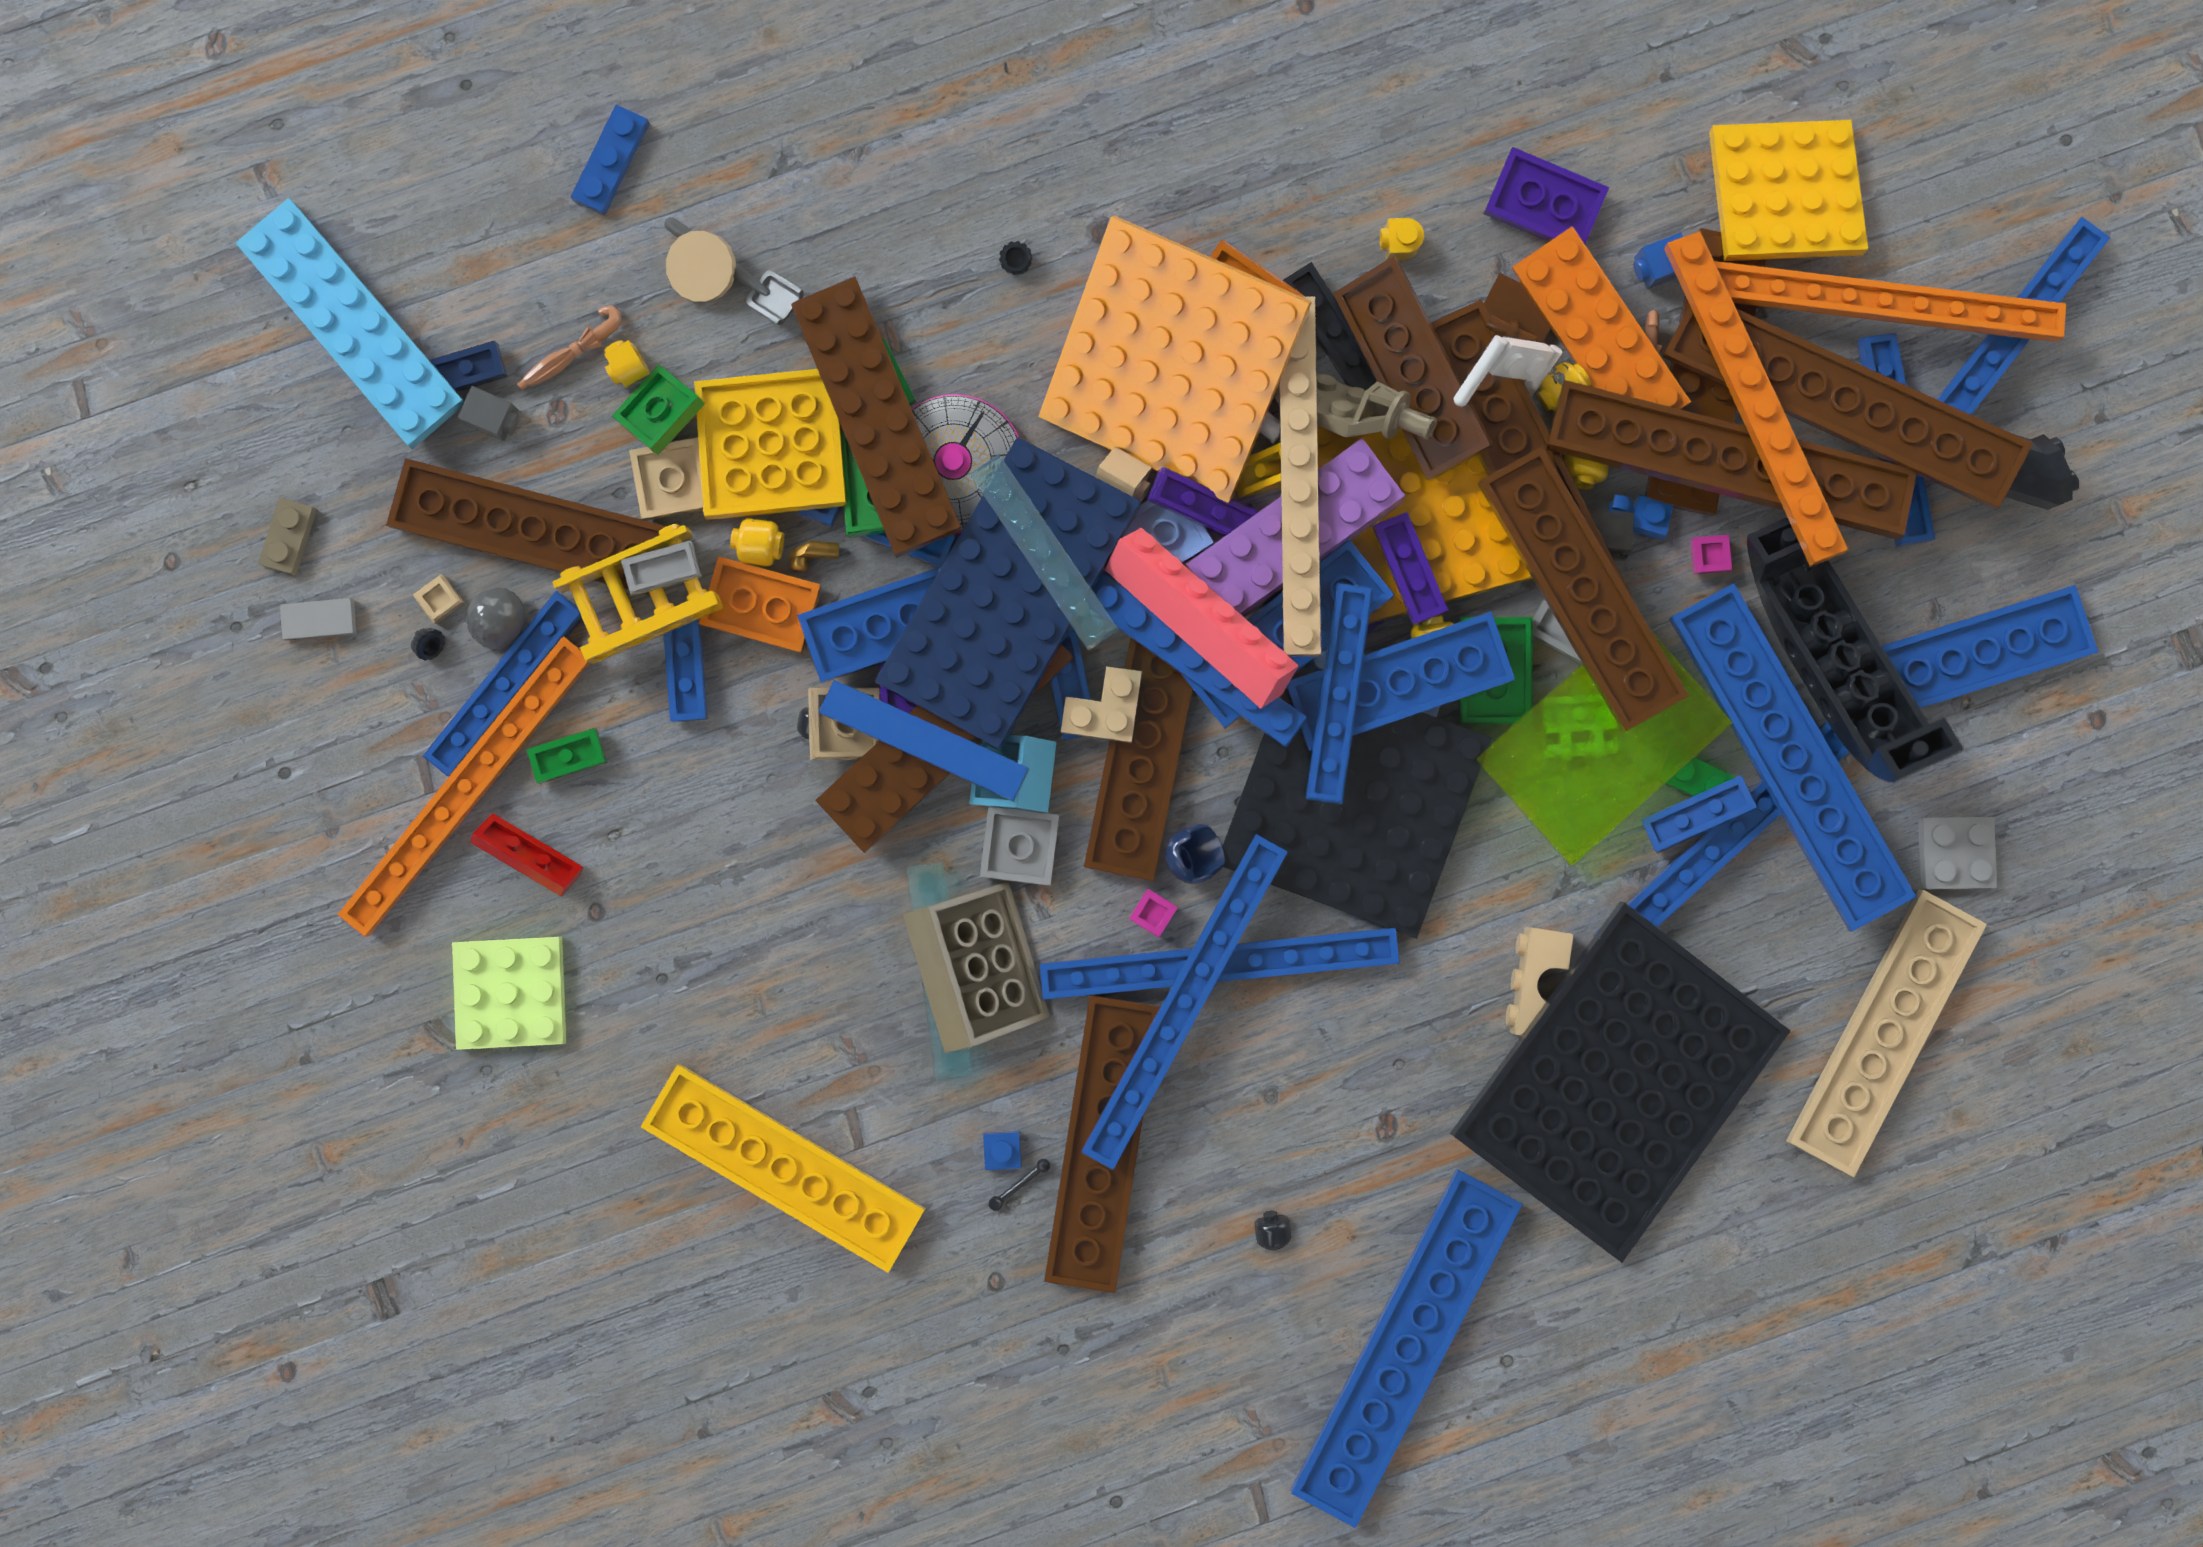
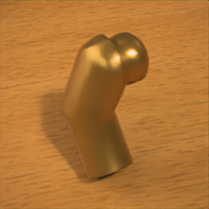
[788,540,839,572]

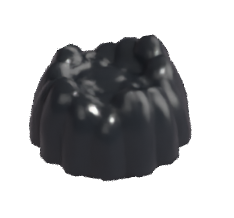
[999,241,1033,275]
[411,628,445,661]

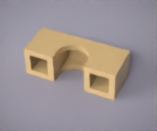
[1505,927,1574,1036]

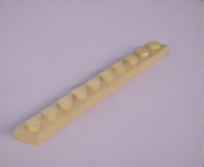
[1280,297,1321,657]

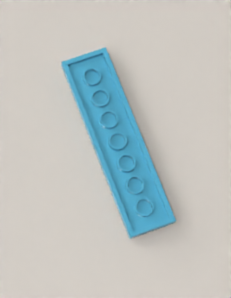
[235,198,465,449]

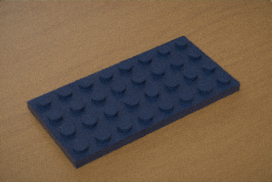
[875,437,1142,751]

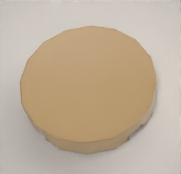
[666,231,736,302]

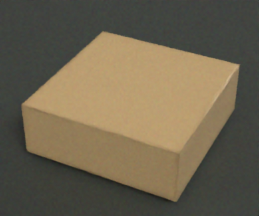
[413,574,465,624]

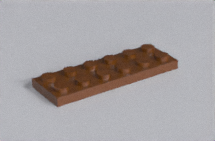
[1333,256,1494,481]

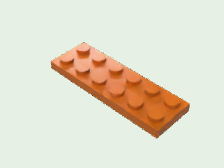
[1512,226,1691,409]

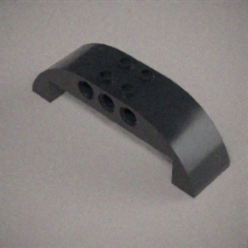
[1747,517,1964,783]

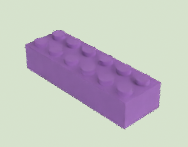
[1186,438,1405,617]

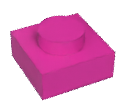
[1690,535,1732,575]
[1129,888,1178,937]

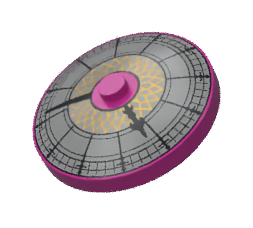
[912,394,1019,536]

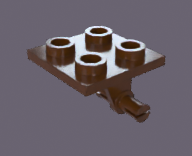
[1484,272,1550,343]

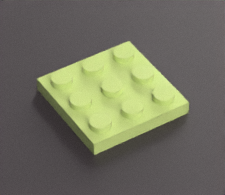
[452,937,566,1050]

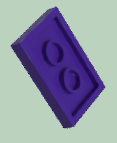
[1483,147,1609,244]

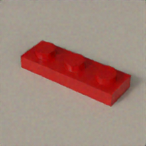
[470,813,583,897]

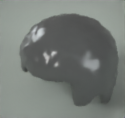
[466,588,525,650]

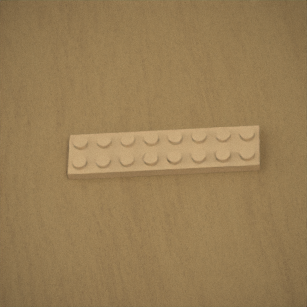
[1786,890,1987,1177]

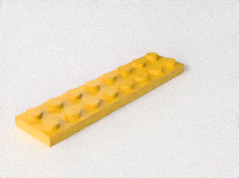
[641,1064,926,1273]

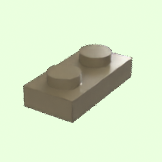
[258,497,318,576]

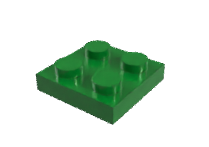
[612,364,706,456]

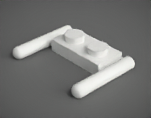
[1453,335,1563,407]

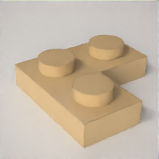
[1061,666,1142,743]

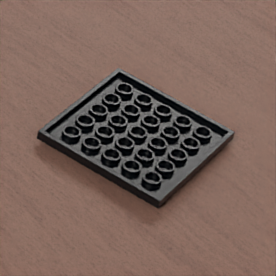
[1222,668,1492,939]

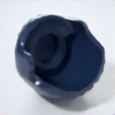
[1166,824,1225,884]

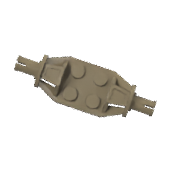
[1274,373,1437,440]

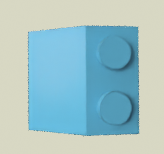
[969,735,1057,813]

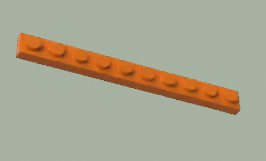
[1664,231,1848,566]
[1714,261,2066,342]
[337,636,591,937]

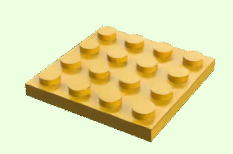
[1709,120,1868,261]
[694,369,847,520]

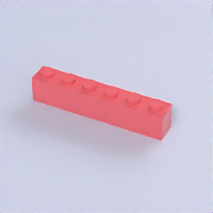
[1105,528,1299,709]

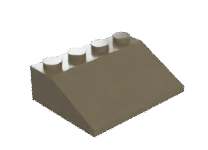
[902,881,1050,1053]

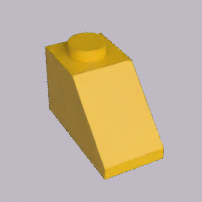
[1236,443,1281,498]

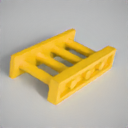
[552,524,724,664]

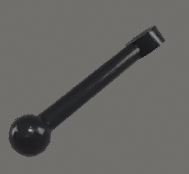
[989,1158,1050,1211]

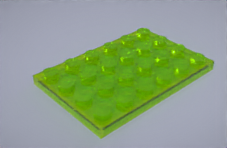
[1476,631,1732,866]

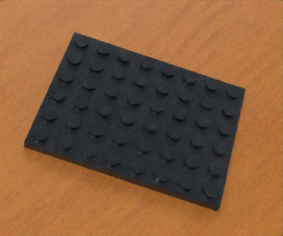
[1450,901,1791,1263]

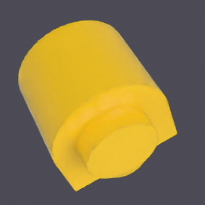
[1379,218,1424,261]
[604,340,650,388]

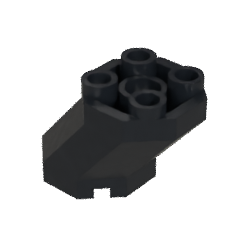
[2005,434,2079,510]

